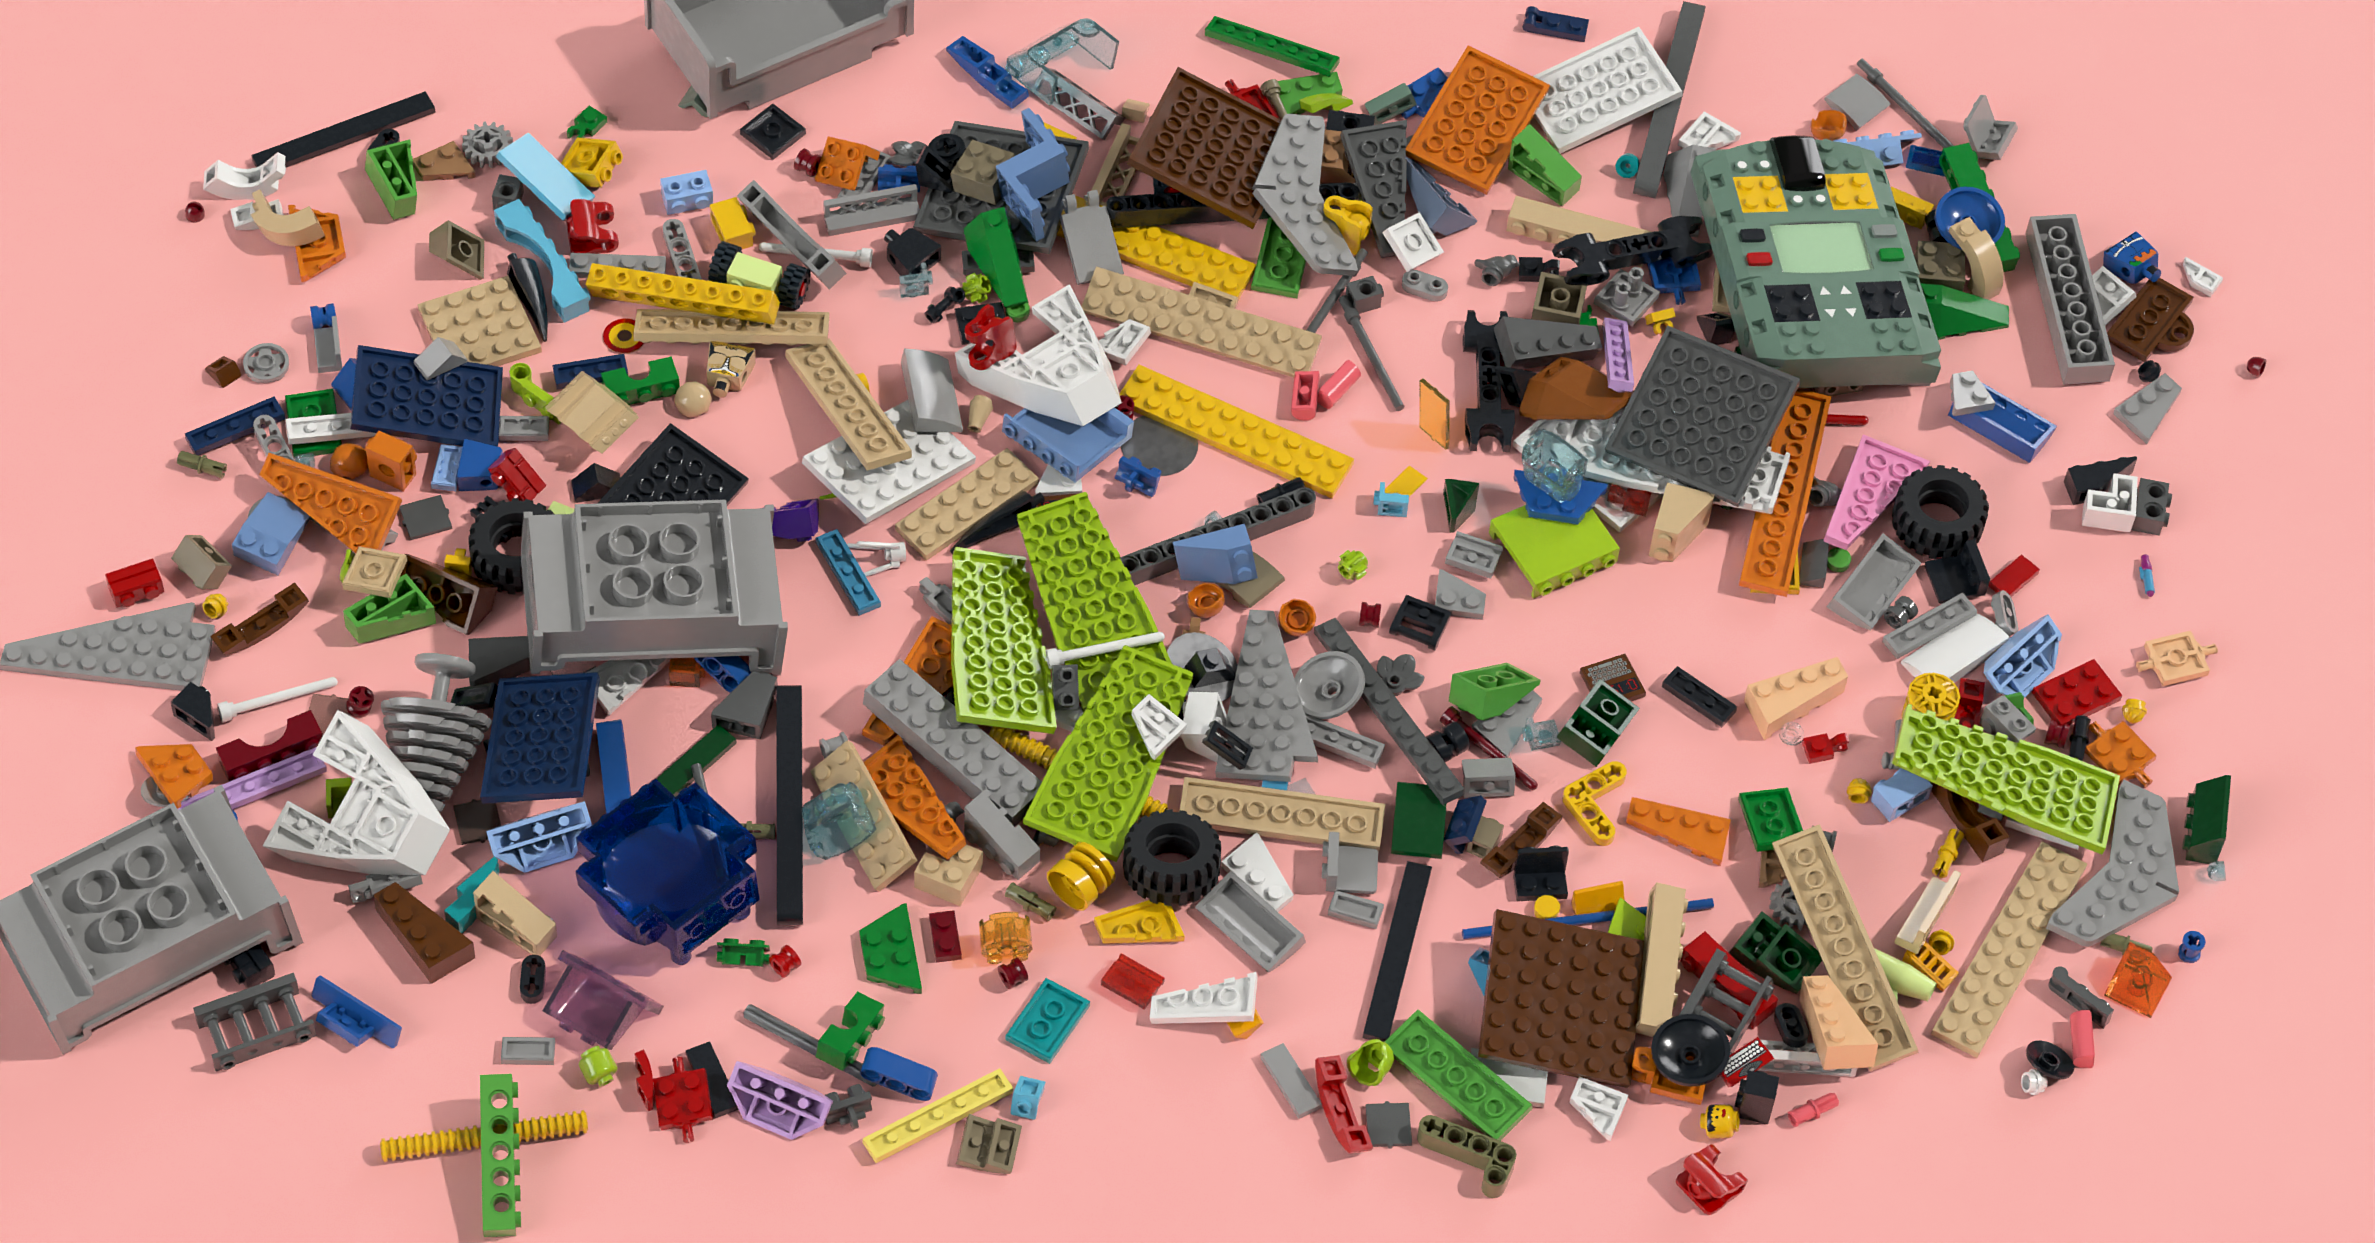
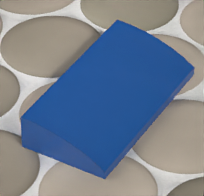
[1948,382,2057,463]

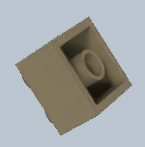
[951,140,1014,205]
[1914,240,1966,292]
[1531,272,1587,324]

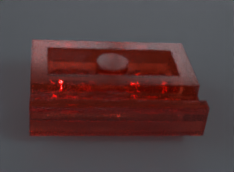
[1101,953,1165,1010]

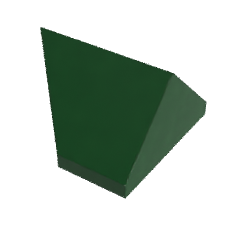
[1443,479,1479,533]

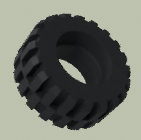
[1892,465,1989,559]
[468,498,555,595]
[1123,809,1222,906]

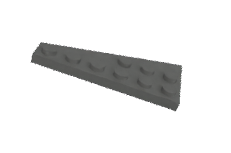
[1340,120,1407,258]

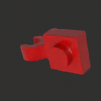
[1802,733,1849,764]

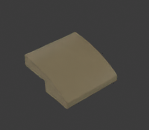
[1215,552,1285,608]
[956,1114,1022,1174]

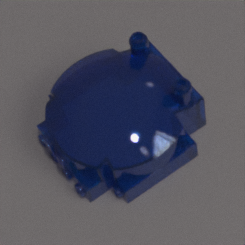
[575,779,760,965]

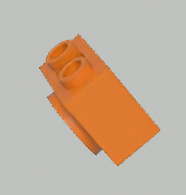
[365,431,417,492]

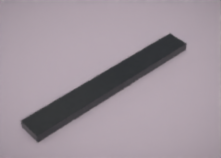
[251,91,436,167]
[1362,861,1432,1042]

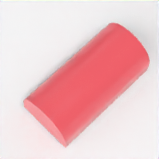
[1317,359,1361,409]
[1291,371,1320,421]
[2070,1010,2095,1068]

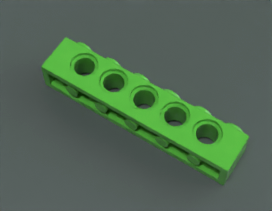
[480,1074,521,1237]

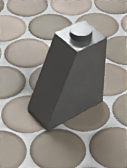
[468,636,530,686]
[711,671,778,739]

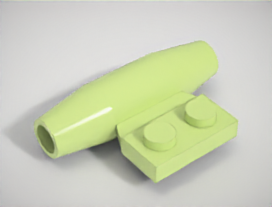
[1874,948,1937,1002]

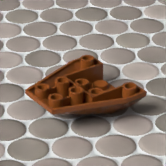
[1519,357,1634,420]

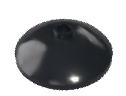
[1651,1014,1730,1086]

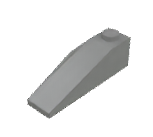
[1663,145,1716,238]

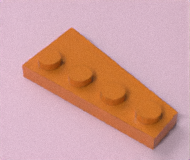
[1626,797,1731,866]

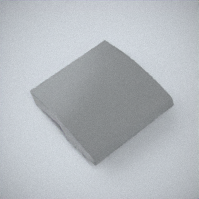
[1824,73,1891,131]

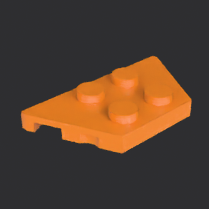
[288,205,346,282]
[135,744,213,809]

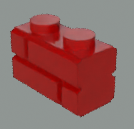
[488,448,546,501]
[105,558,165,608]

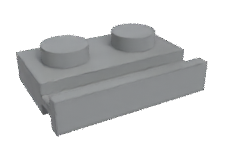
[1445,531,1503,579]

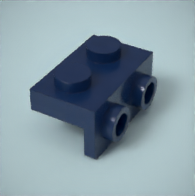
[1444,795,1487,854]

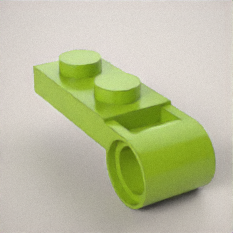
[509,363,562,425]

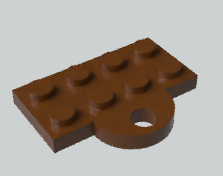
[2107,278,2194,362]

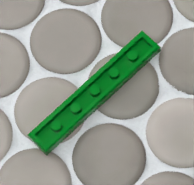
[1205,16,1340,77]

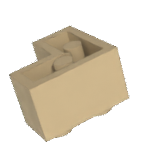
[914,844,983,907]

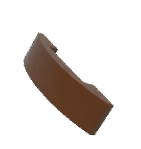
[210,582,309,656]
[1480,802,1563,878]

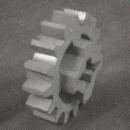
[462,121,513,168]
[1769,879,1807,931]

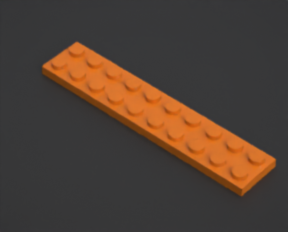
[1739,389,1832,597]

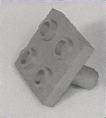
[1593,267,1660,327]

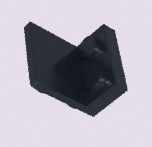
[1924,539,1990,604]
[1513,845,1569,902]

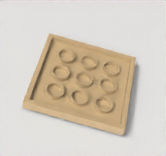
[417,276,542,366]

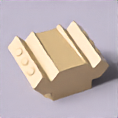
[545,371,639,454]

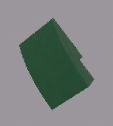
[1556,679,1640,767]
[1391,782,1447,859]
[1728,911,1822,994]

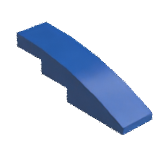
[946,36,1029,109]

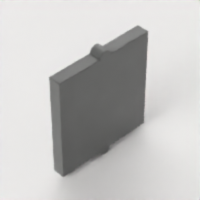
[399,495,453,540]
[1365,1101,1412,1149]

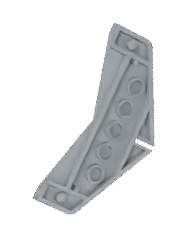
[1252,114,1358,276]
[2046,780,2179,947]

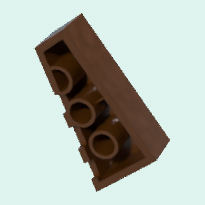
[373,882,475,984]

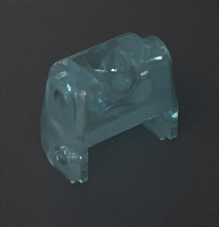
[1522,429,1588,502]
[802,782,876,860]

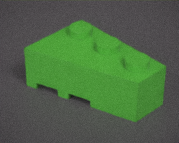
[1508,124,1582,206]
[365,139,417,220]
[343,574,436,644]

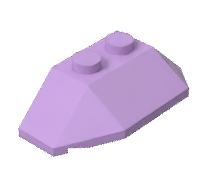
[727,1061,833,1140]

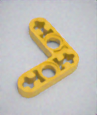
[1562,761,1627,846]

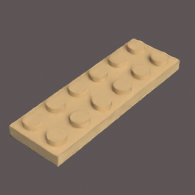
[895,448,1039,561]
[810,741,918,891]

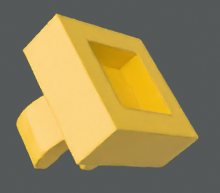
[1645,308,1676,335]
[444,548,472,576]

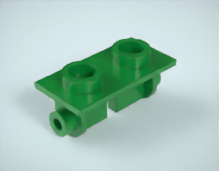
[717,938,771,967]

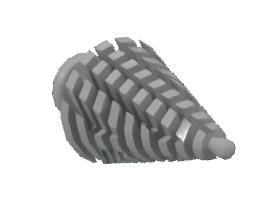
[381,653,492,814]

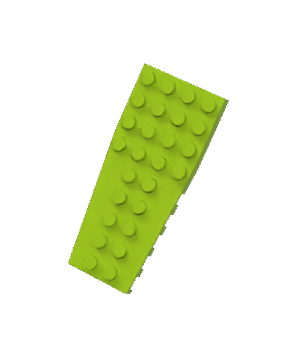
[1017,492,1172,712]
[951,547,1057,734]
[1023,645,1193,862]
[1892,704,2120,855]

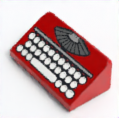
[1720,1037,1775,1088]

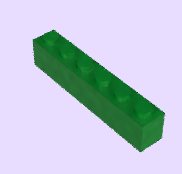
[1939,143,2020,273]

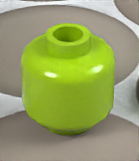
[578,1046,618,1087]

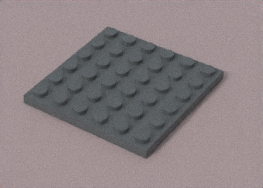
[913,121,1089,254]
[1605,325,1800,507]

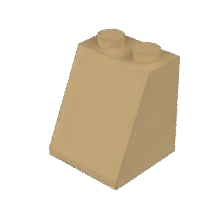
[1649,482,1714,562]

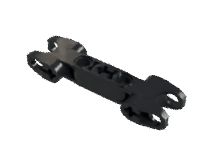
[1552,216,1713,286]
[1462,310,1515,452]

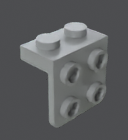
[1963,95,2018,160]
[1321,832,1378,894]

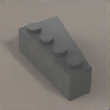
[1493,316,1603,369]

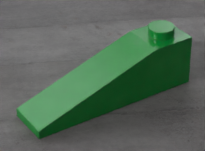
[963,207,1029,308]
[1920,283,2009,340]

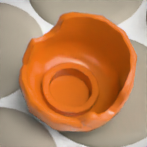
[1811,110,1847,141]
[330,443,368,480]
[1187,583,1225,618]
[1278,598,1316,636]

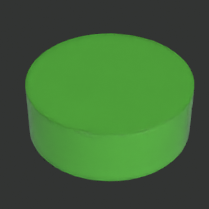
[1006,303,1030,323]
[1827,547,1851,572]

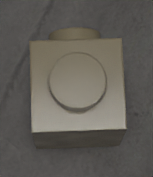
[1466,816,1504,859]

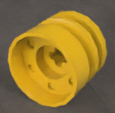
[1901,673,1960,721]
[1047,842,1116,911]

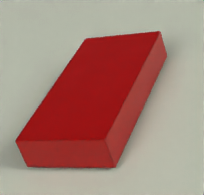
[1988,554,2040,597]

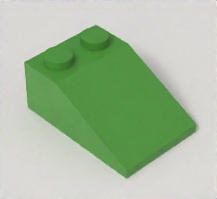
[1448,662,1541,720]

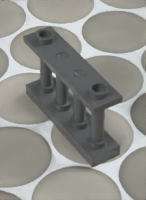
[1679,949,1775,1055]
[193,972,317,1072]

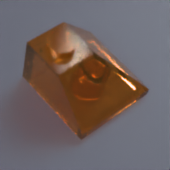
[2104,942,2172,1018]

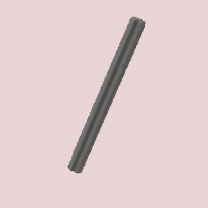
[743,1004,877,1087]

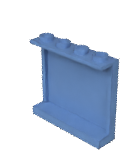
[1002,407,1134,483]

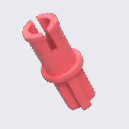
[1788,1093,1839,1127]

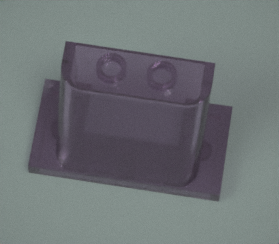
[542,950,664,1050]

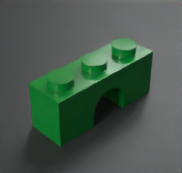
[601,356,680,405]
[816,991,885,1071]

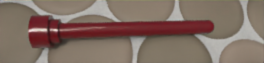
[1440,706,1538,790]

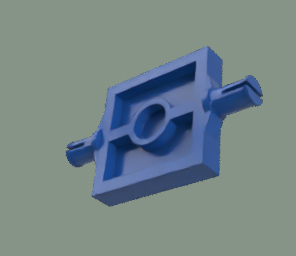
[1401,67,1448,119]
[1647,258,1701,305]

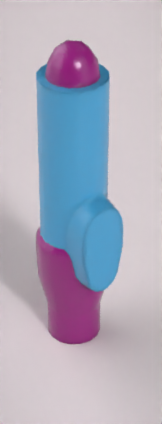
[2139,554,2155,597]

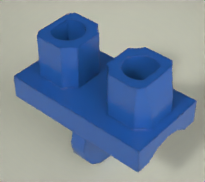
[878,164,920,193]
[1115,456,1162,497]

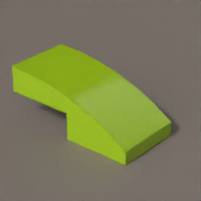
[1299,93,1353,114]

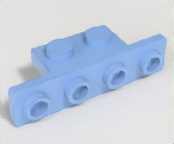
[1834,130,1922,166]

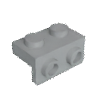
[1980,695,2036,743]

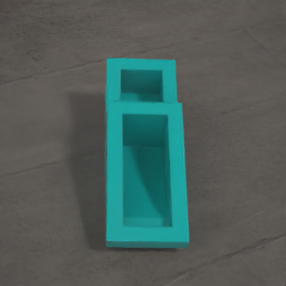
[444,856,500,933]

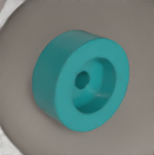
[1615,153,1640,178]

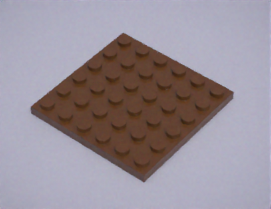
[1126,67,1281,229]
[1478,909,1644,1088]

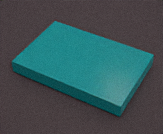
[1005,978,1090,1064]

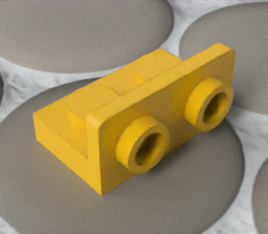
[1891,186,1934,230]

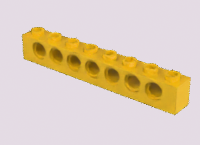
[585,263,780,324]

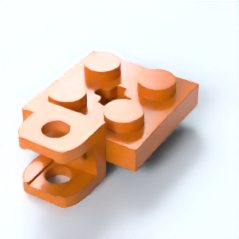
[1631,1047,1705,1105]

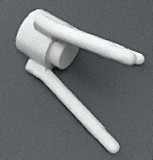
[847,541,906,577]

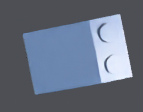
[232,492,311,576]
[1173,524,1258,584]

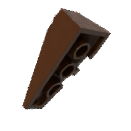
[400,554,498,635]

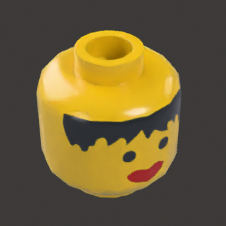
[1700,1104,1740,1138]

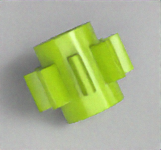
[962,273,992,303]
[1338,550,1368,580]

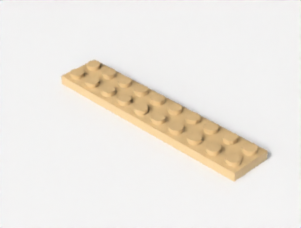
[1081,267,1322,378]
[1772,824,1919,1072]
[1931,841,2087,1058]

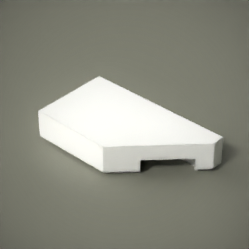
[2183,257,2223,298]

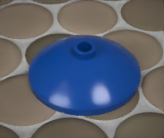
[1935,187,2005,250]

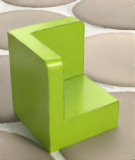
[326,777,352,819]

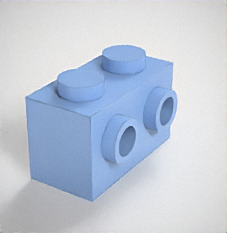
[660,170,713,215]
[1871,768,1933,822]

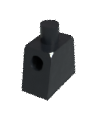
[884,228,941,285]

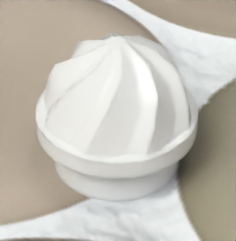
[2021,1069,2048,1095]

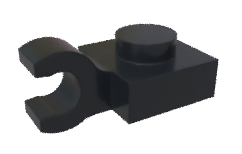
[1519,257,1560,282]

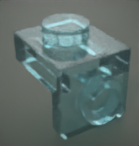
[899,262,933,298]
[1522,717,1561,751]

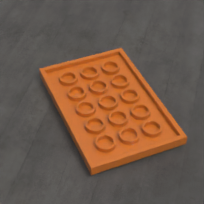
[1406,45,1550,195]

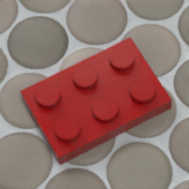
[2032,659,2122,725]

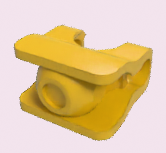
[1323,195,1373,255]

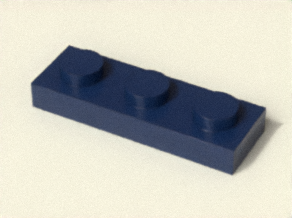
[552,354,628,390]

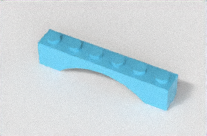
[494,199,591,323]

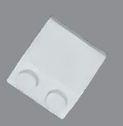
[1179,692,1227,762]

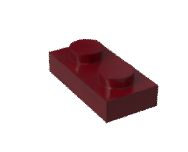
[929,910,962,963]

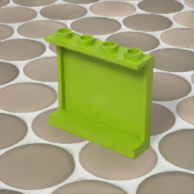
[1489,505,1620,599]

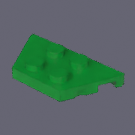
[859,903,922,994]

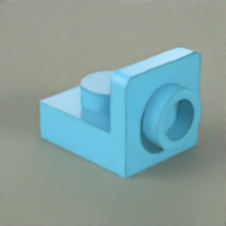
[1373,482,1409,517]
[1010,1076,1046,1120]

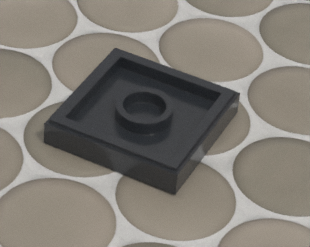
[740,104,806,160]

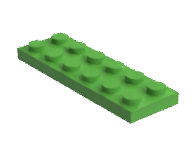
[1385,1009,1533,1141]

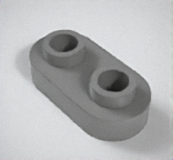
[1402,270,1448,302]
[1991,590,2019,637]

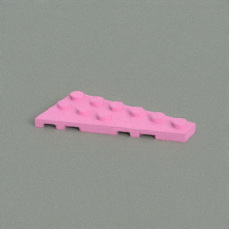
[1823,435,1931,550]

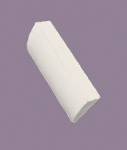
[1901,613,2010,683]

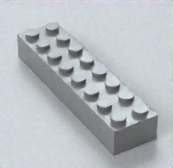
[2025,214,2115,385]
[863,659,1042,827]

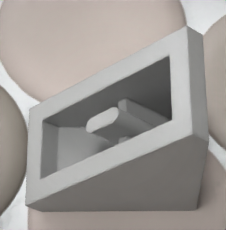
[413,337,468,380]

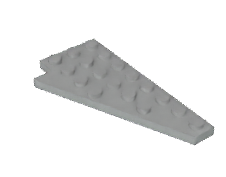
[0,602,216,691]
[1215,609,1318,782]

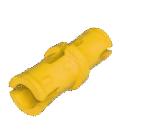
[1932,829,1964,878]

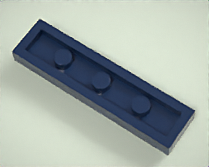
[184,396,286,456]

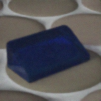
[1906,145,1945,177]

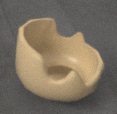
[675,381,712,417]

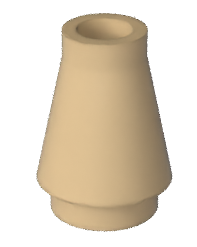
[967,395,993,433]

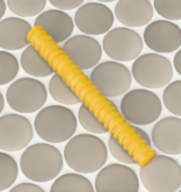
[989,726,1168,817]
[380,1110,588,1162]

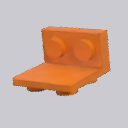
[815,136,880,191]

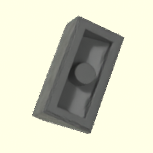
[1799,539,1829,588]

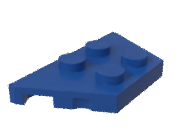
[1513,470,1608,524]

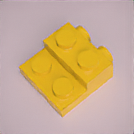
[561,137,623,188]

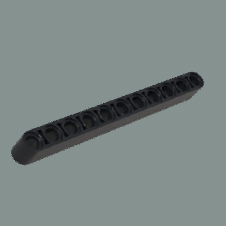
[1106,182,1359,228]
[776,685,803,925]

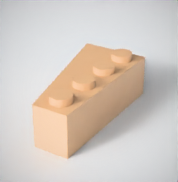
[1744,657,1848,741]
[1799,975,1878,1070]

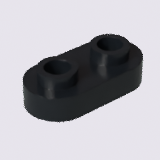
[1774,1003,1809,1048]

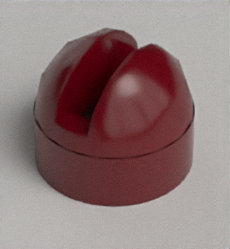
[185,201,205,223]
[2247,357,2267,377]

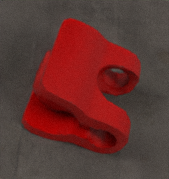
[566,199,619,254]
[965,304,1017,370]
[1676,1144,1748,1215]

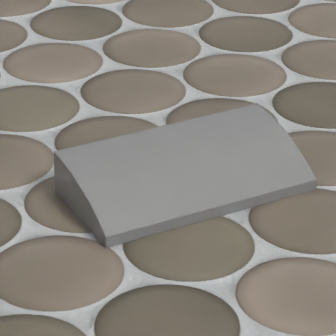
[901,348,963,432]
[1826,533,1922,631]
[1195,871,1306,973]

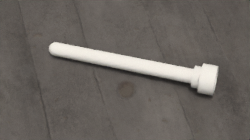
[759,242,873,267]
[1045,632,1165,669]
[217,677,338,723]

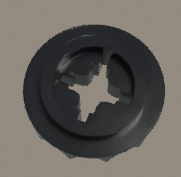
[928,134,965,165]

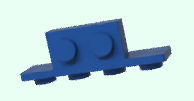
[311,975,402,1048]

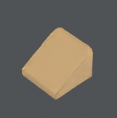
[1122,99,1150,123]

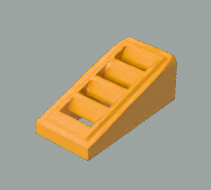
[1902,941,1959,992]

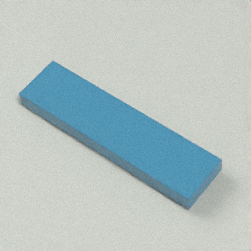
[815,529,881,616]

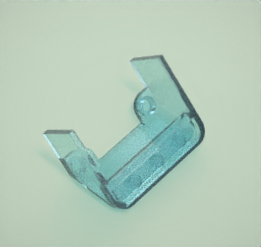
[1005,18,1119,106]

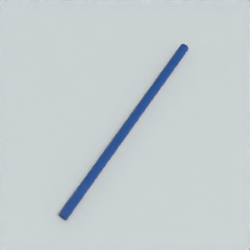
[1462,898,1714,939]

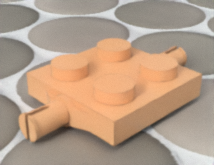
[2136,630,2218,686]

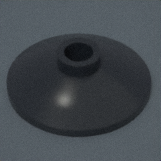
[2026,1040,2074,1079]

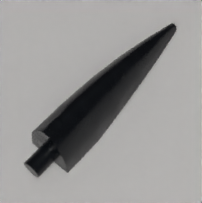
[507,253,548,342]
[950,490,1045,554]

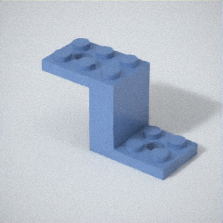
[996,108,1070,242]

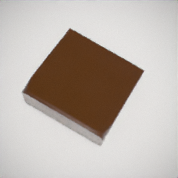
[205,356,242,388]

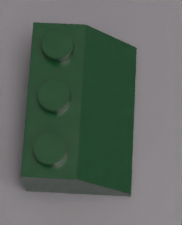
[2182,775,2231,865]

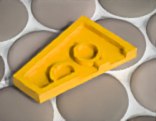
[1094,900,1185,944]

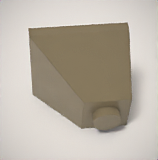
[429,220,485,280]

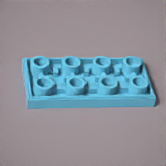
[496,133,595,221]

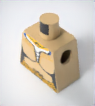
[707,341,756,398]

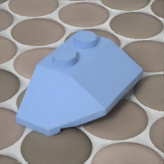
[1983,614,2062,698]
[486,801,592,873]

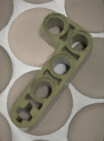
[1417,1115,1517,1198]

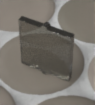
[308,694,351,735]
[453,799,501,845]

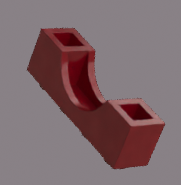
[216,710,323,782]

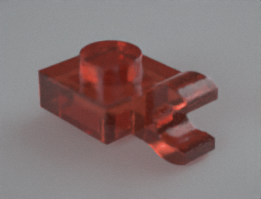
[1607,485,1652,517]

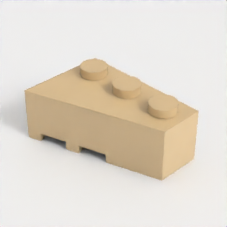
[473,871,557,956]

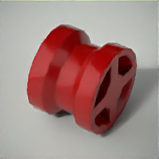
[769,945,802,978]

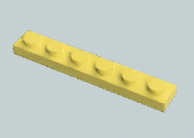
[863,1068,1013,1163]

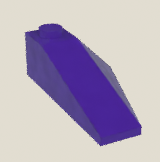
[763,498,819,542]

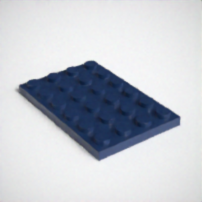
[350,345,503,447]
[480,672,600,804]

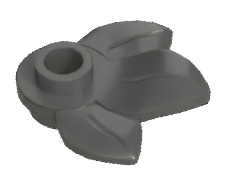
[888,141,926,166]
[1377,654,1425,696]

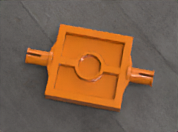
[2085,721,2157,788]

